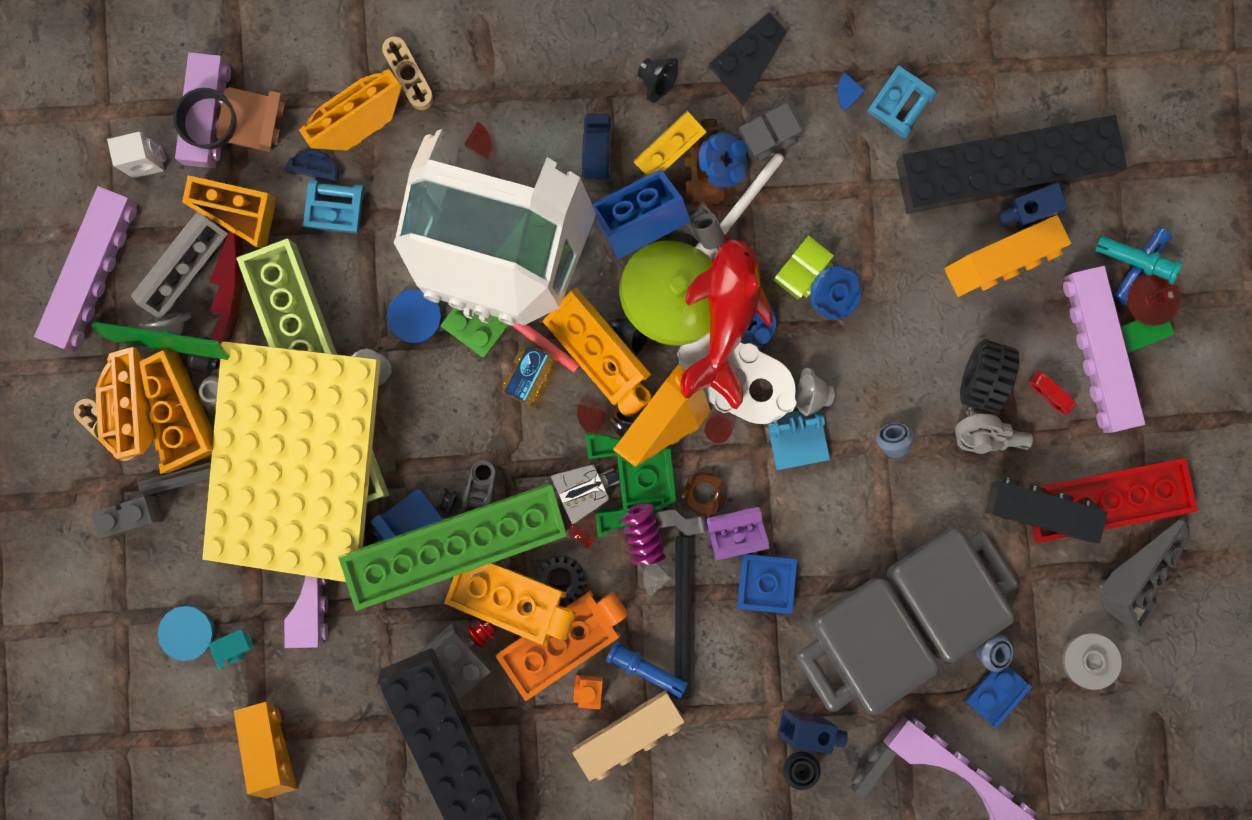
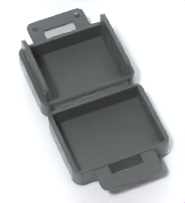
[797,529,1019,715]

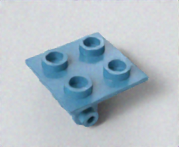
[767,410,830,470]

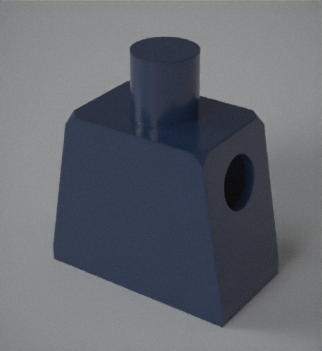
[998,182,1068,229]
[777,709,848,754]

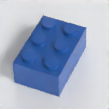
[592,169,691,260]

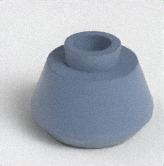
[876,423,914,458]
[976,634,1013,672]

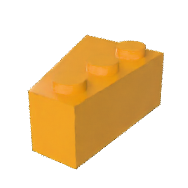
[182,175,277,248]
[234,702,298,799]

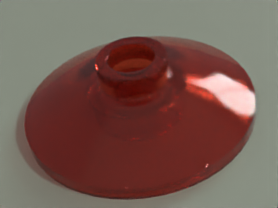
[1127,273,1180,326]

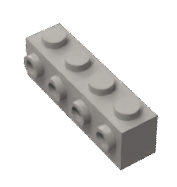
[131,211,228,320]

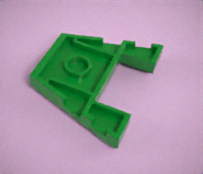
[585,432,676,537]

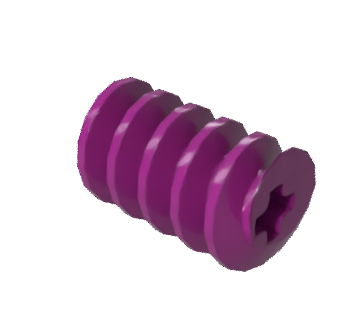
[621,504,666,565]

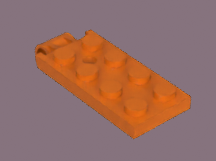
[495,590,629,701]

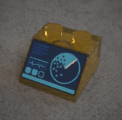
[502,344,558,409]

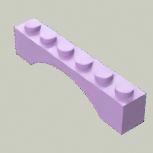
[284,576,328,648]
[883,716,1036,820]

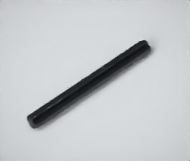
[674,535,691,700]

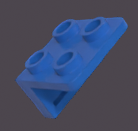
[370,490,444,541]

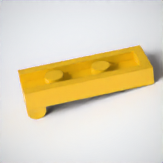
[634,110,706,175]

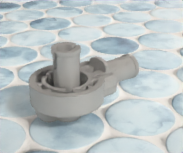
[955,407,1033,454]

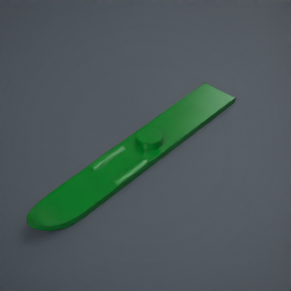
[90,322,229,360]

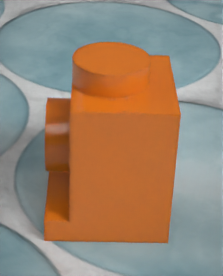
[573,674,603,709]

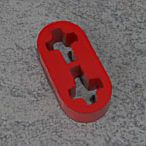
[1028,371,1077,416]

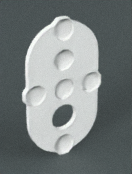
[677,333,797,424]

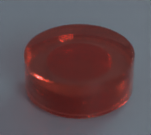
[704,416,732,443]

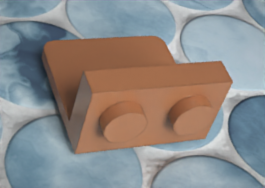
[216,87,285,152]

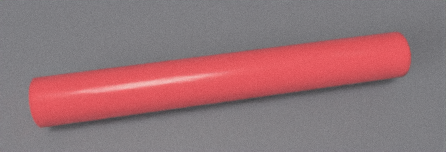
[511,323,580,373]

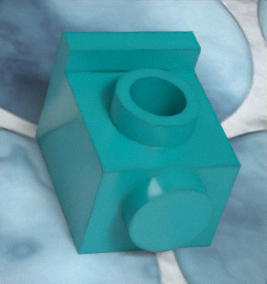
[208,629,254,670]

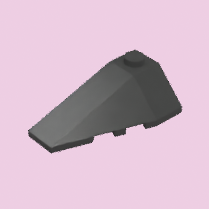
[1098,520,1189,635]

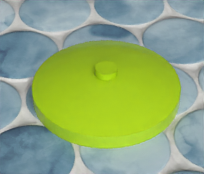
[619,241,713,345]

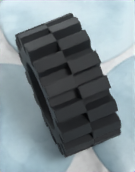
[535,556,585,606]

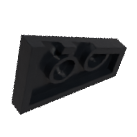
[708,12,787,106]

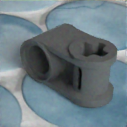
[684,201,725,250]
[462,460,498,508]

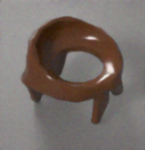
[682,473,726,517]

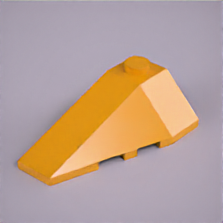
[613,365,711,467]

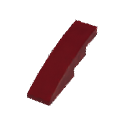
[209,231,243,344]

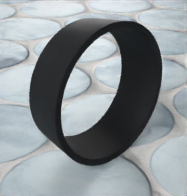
[173,88,237,149]

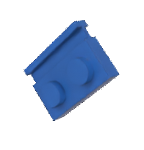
[964,666,1032,729]

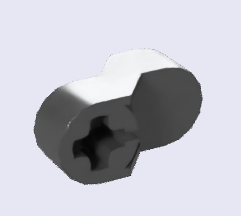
[653,509,708,535]

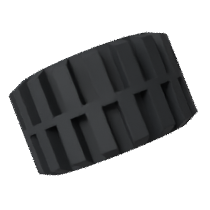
[960,339,1020,414]

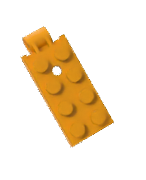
[542,287,651,417]
[444,563,576,646]

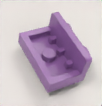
[707,507,769,560]

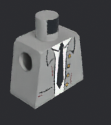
[551,464,620,524]

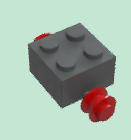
[417,618,497,700]

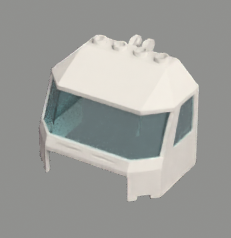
[394,129,596,325]

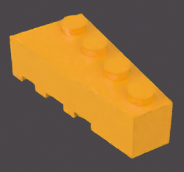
[944,215,1071,297]
[139,350,214,474]

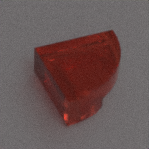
[464,122,492,159]
[577,404,604,433]
[568,523,595,548]

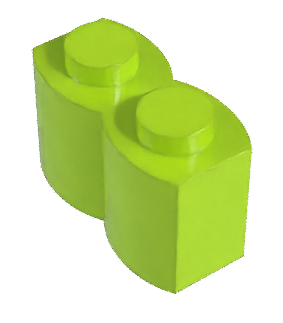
[773,235,834,300]

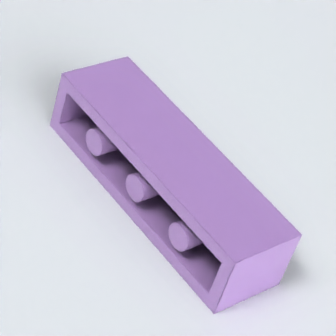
[175,52,231,169]

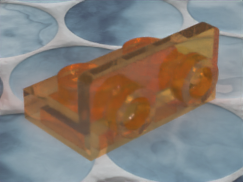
[684,146,724,205]

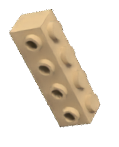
[572,690,684,781]

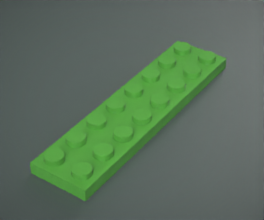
[338,484,567,611]

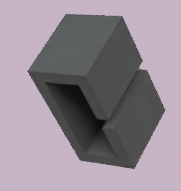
[737,103,802,162]
[91,496,163,539]

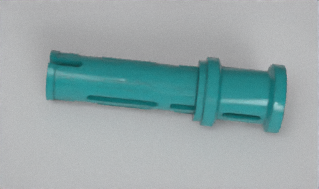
[1095,235,1184,285]

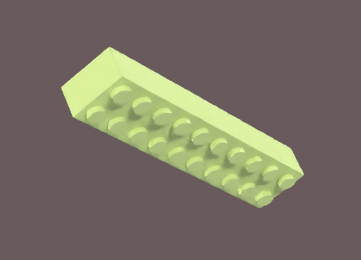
[237,239,389,504]

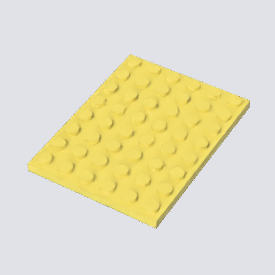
[203,342,381,582]

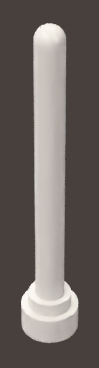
[695,153,784,260]

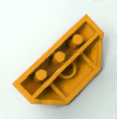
[299,69,402,151]
[96,347,156,460]

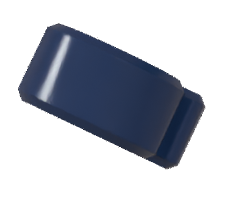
[582,113,611,180]

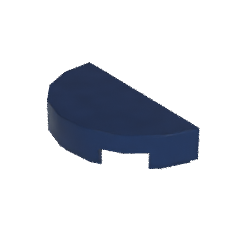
[285,149,339,183]

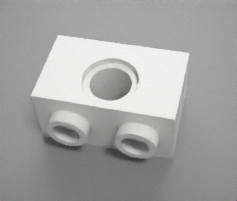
[107,131,166,178]

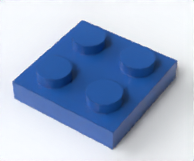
[737,554,797,614]

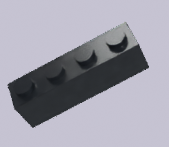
[985,477,1108,544]

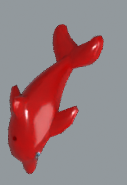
[680,237,773,410]

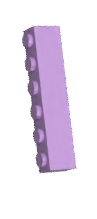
[34,186,138,351]
[1063,266,1145,433]

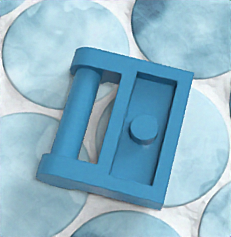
[867,65,937,138]
[303,180,365,234]

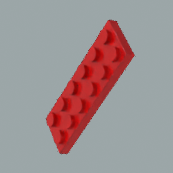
[1027,458,1198,543]

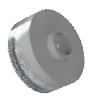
[1060,633,1122,690]

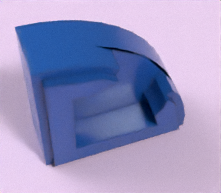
[837,73,865,112]

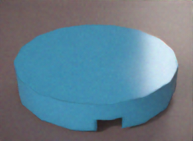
[158,605,215,661]

